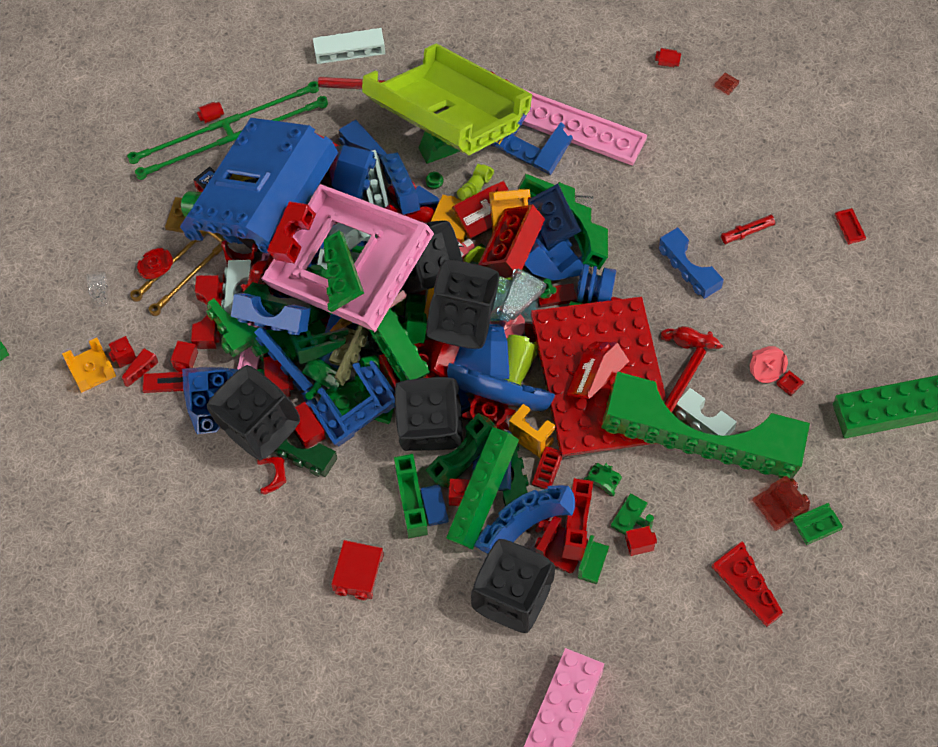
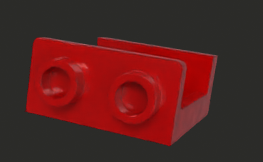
[331,540,384,601]

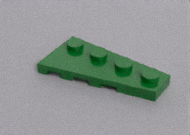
[324,230,364,312]

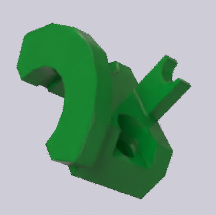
[583,463,622,496]

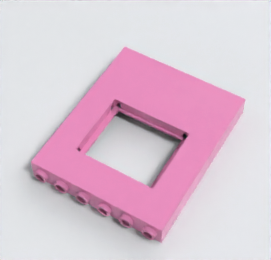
[262,184,434,331]

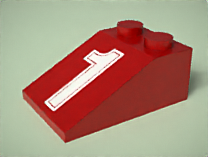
[452,181,509,239]
[567,341,629,399]

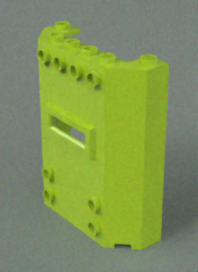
[362,43,532,155]

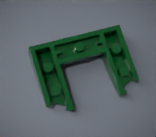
[284,309,349,364]

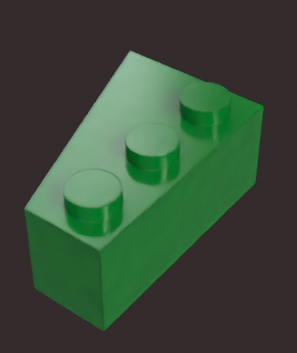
[418,131,460,164]

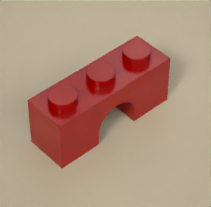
[267,201,316,264]

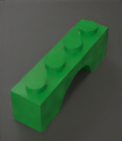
[394,454,428,539]

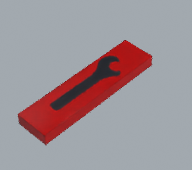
[143,372,184,393]

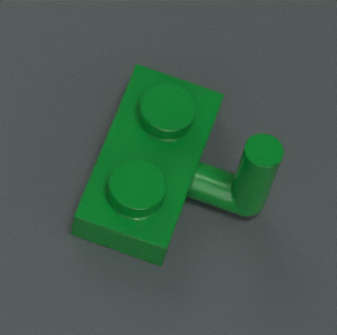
[302,358,340,400]
[611,493,654,535]

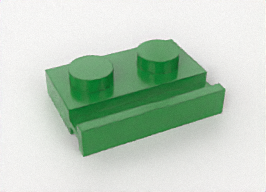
[793,503,843,545]

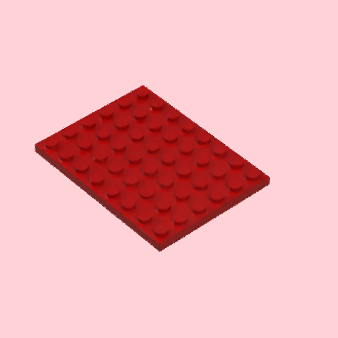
[530,297,667,457]

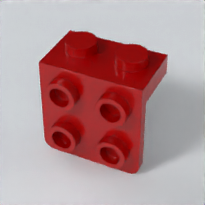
[534,516,588,573]

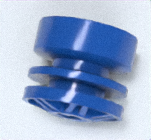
[577,264,616,303]

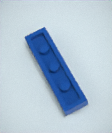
[254,327,313,391]

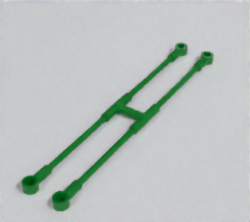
[127,81,328,180]

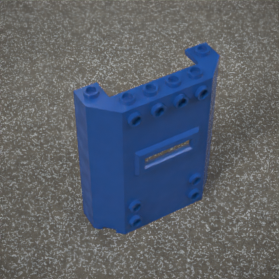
[180,118,338,253]

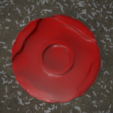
[137,248,173,279]

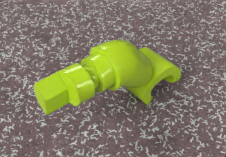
[457,164,494,201]

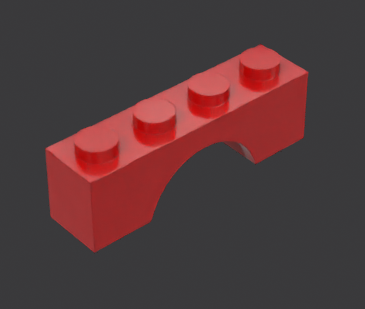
[191,275,223,349]
[562,478,593,561]

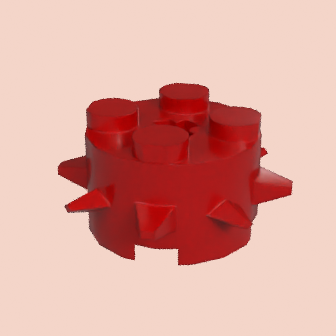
[462,396,516,431]

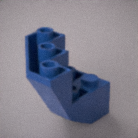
[329,145,377,200]
[525,231,589,280]
[454,324,509,379]
[182,367,239,434]

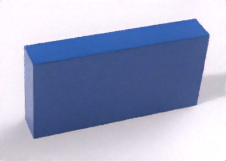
[420,484,449,526]

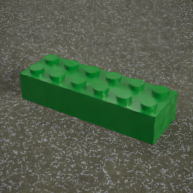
[832,375,938,439]

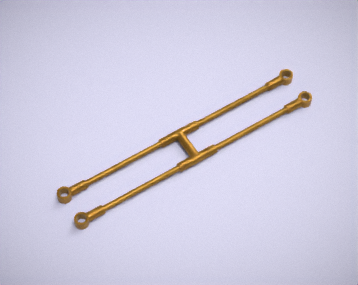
[130,230,229,316]

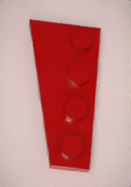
[712,541,783,627]

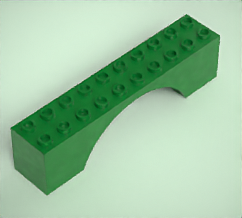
[601,371,810,480]

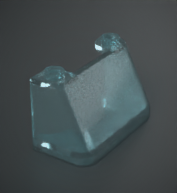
[490,269,547,322]

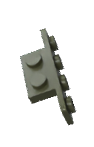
[329,325,369,386]

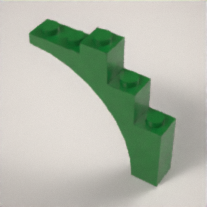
[518,173,608,270]
[206,299,326,363]

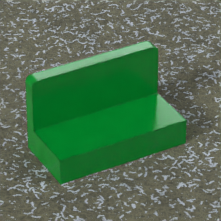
[578,535,609,584]

